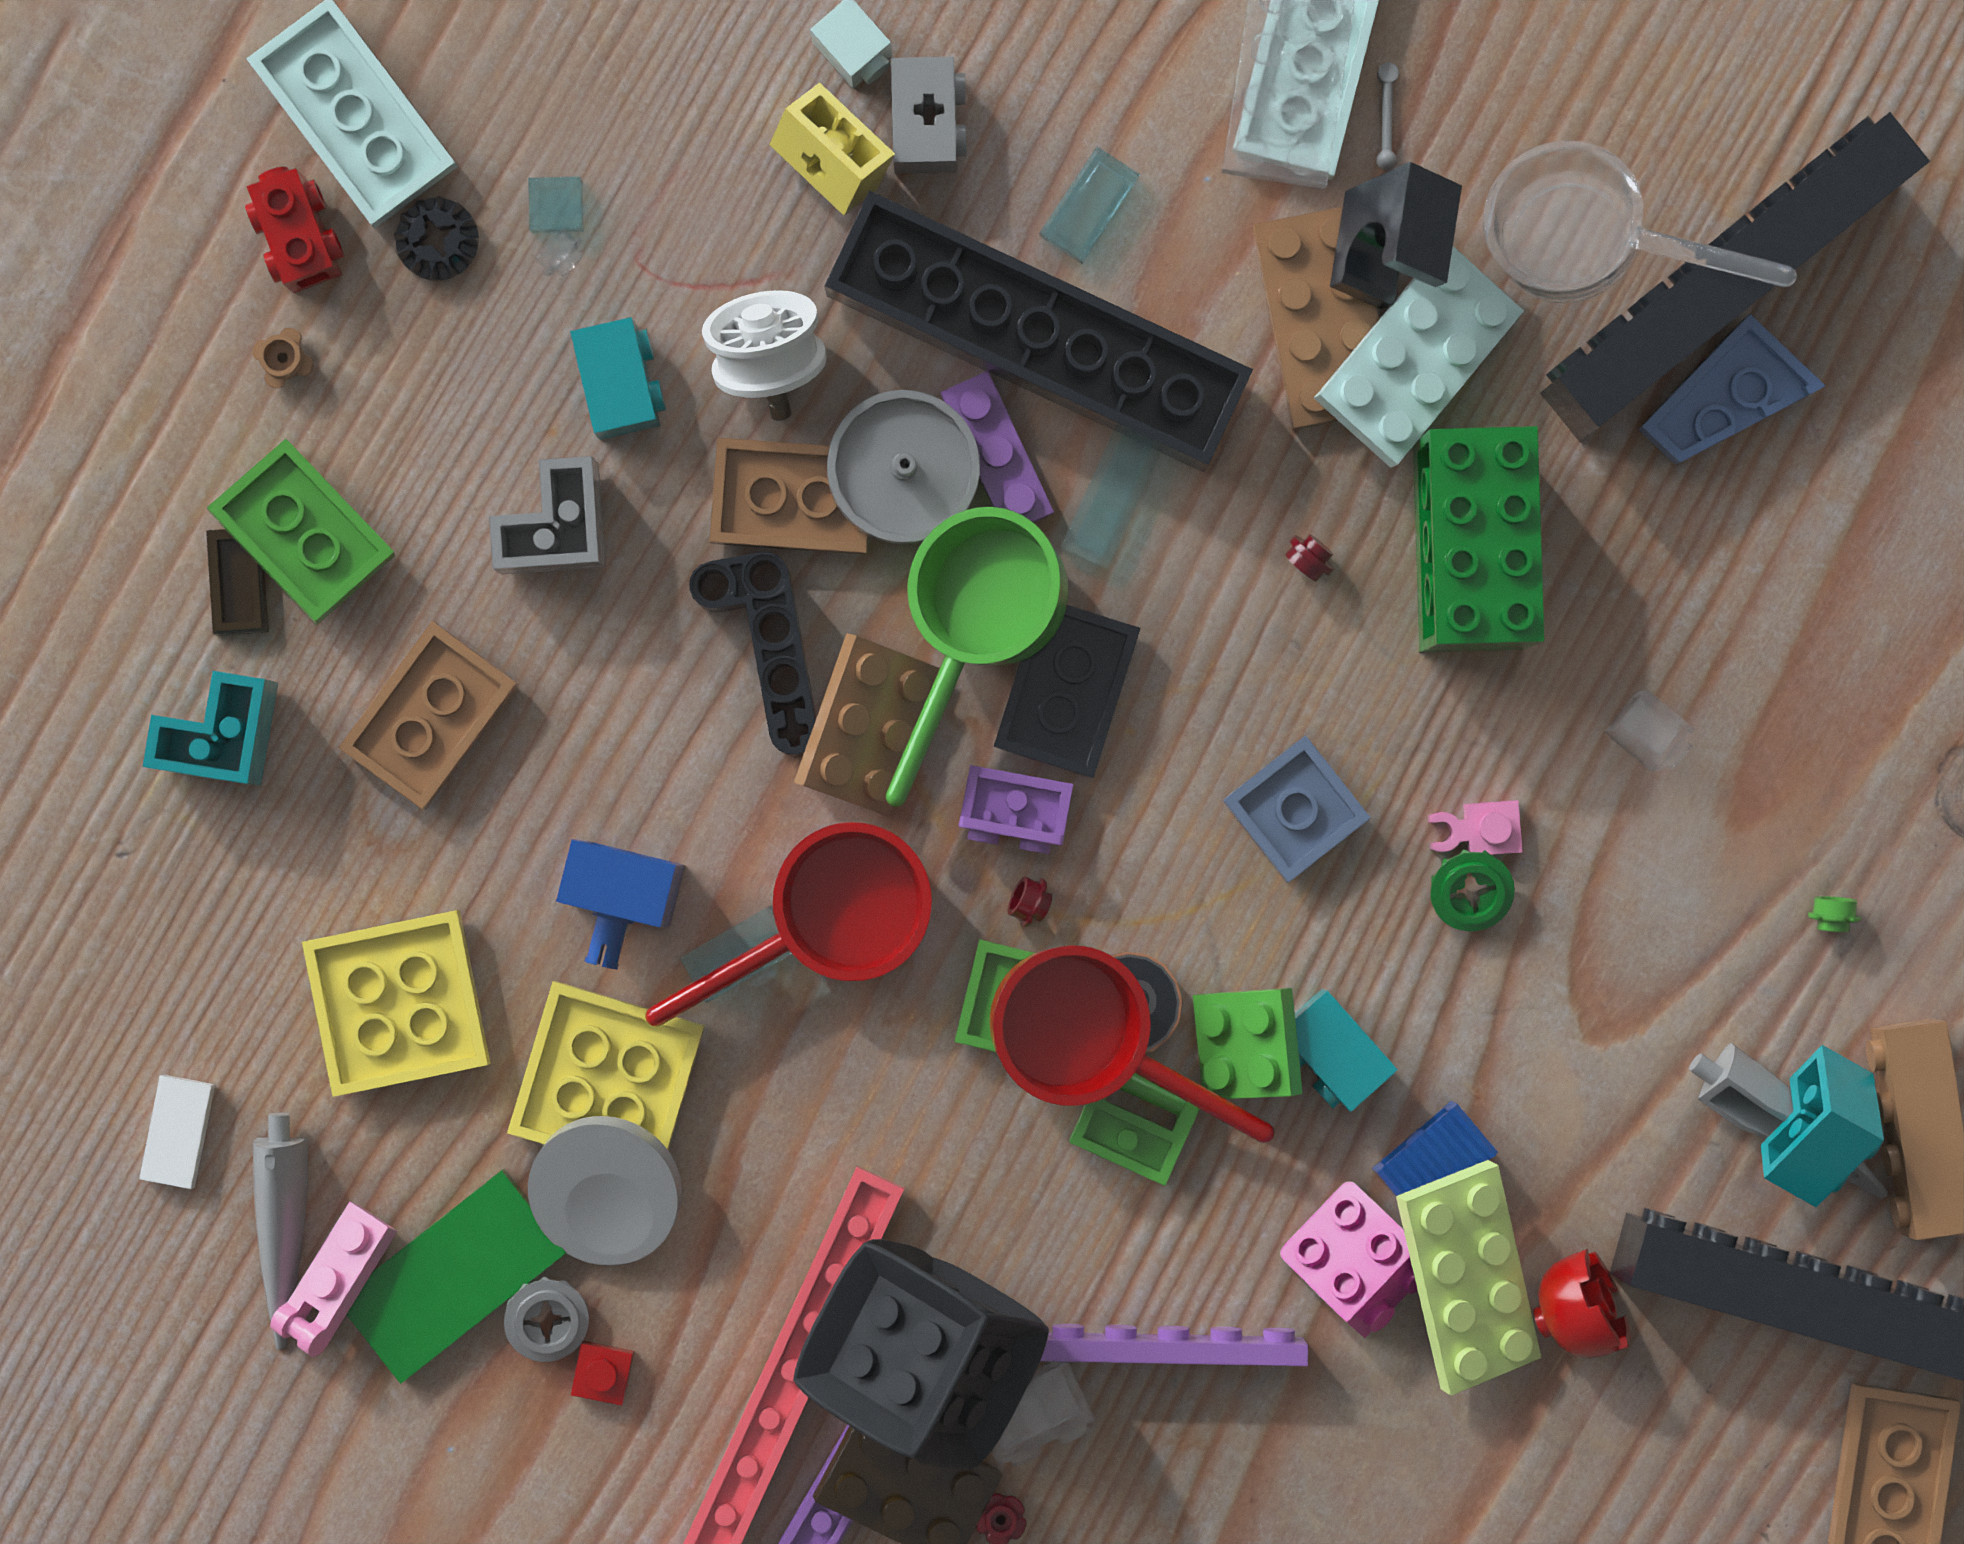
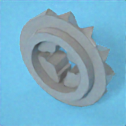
[504,1277,589,1362]

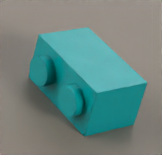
[570,317,666,440]
[1295,989,1398,1112]

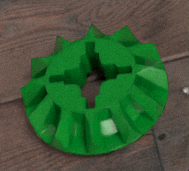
[1430,849,1515,932]

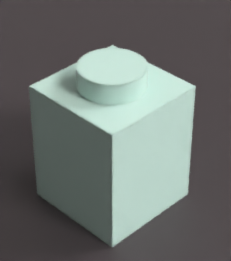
[810,0,892,89]

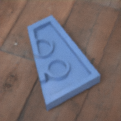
[1638,314,1825,465]

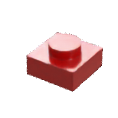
[571,1340,635,1406]

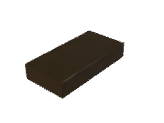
[206,529,269,636]

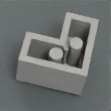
[489,456,606,575]

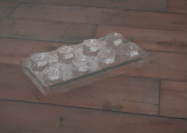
[1222,0,1355,189]

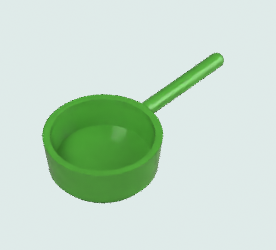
[886,507,1069,807]

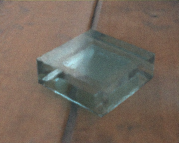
[528,177,584,233]

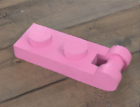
[270,1202,397,1357]

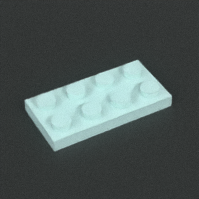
[246,0,458,229]
[1314,246,1524,468]

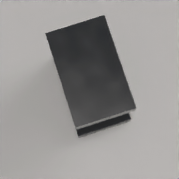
[1330,162,1462,309]

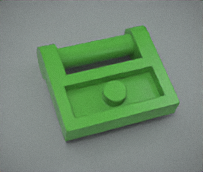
[1069,1073,1200,1186]

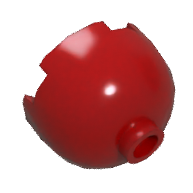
[1533,1249,1631,1359]

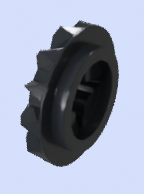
[394,196,479,281]

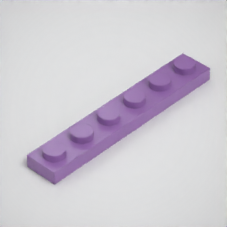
[1041,1324,1308,1366]

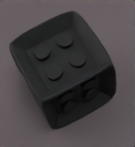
[793,1239,1049,1470]

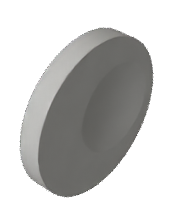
[827,390,980,544]
[528,1116,682,1265]

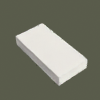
[139,1075,215,1189]

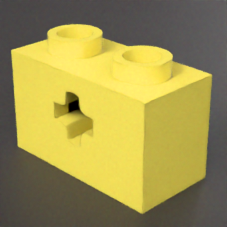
[769,83,895,215]

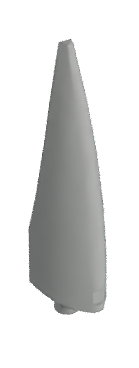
[1689,1043,1888,1199]
[253,1113,308,1349]

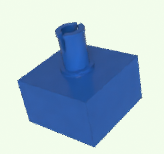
[556,839,685,970]

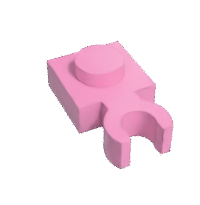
[1428,800,1522,855]

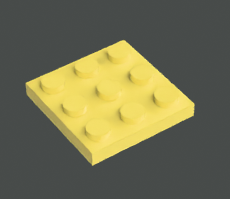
[302,910,491,1097]
[507,981,706,1150]

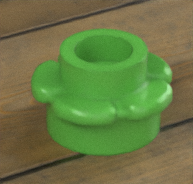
[1808,896,1861,932]

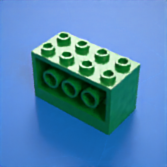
[1413,426,1545,653]

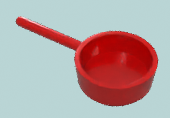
[645,822,932,1027]
[989,945,1275,1143]

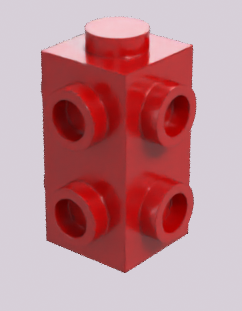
[245,166,344,293]

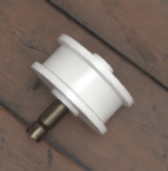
[702,291,827,421]

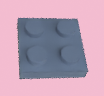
[1222,735,1371,883]

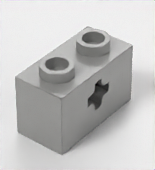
[891,57,967,174]

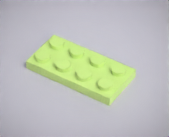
[1396,1160,1541,1396]

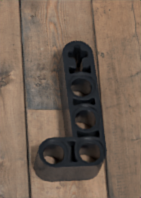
[689,552,817,756]

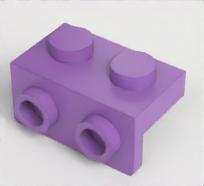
[958,765,1073,854]

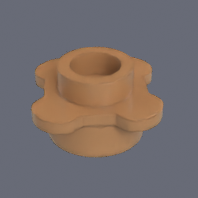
[252,328,314,389]

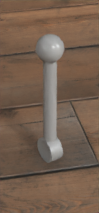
[1376,62,1399,171]

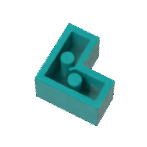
[142,671,278,786]
[1761,1045,1884,1207]

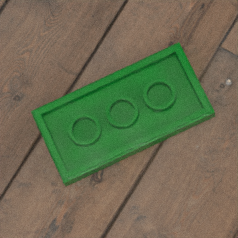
[346,1169,566,1384]

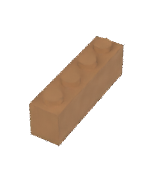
[1866,1018,1964,1240]

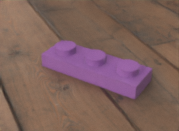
[941,371,1054,523]

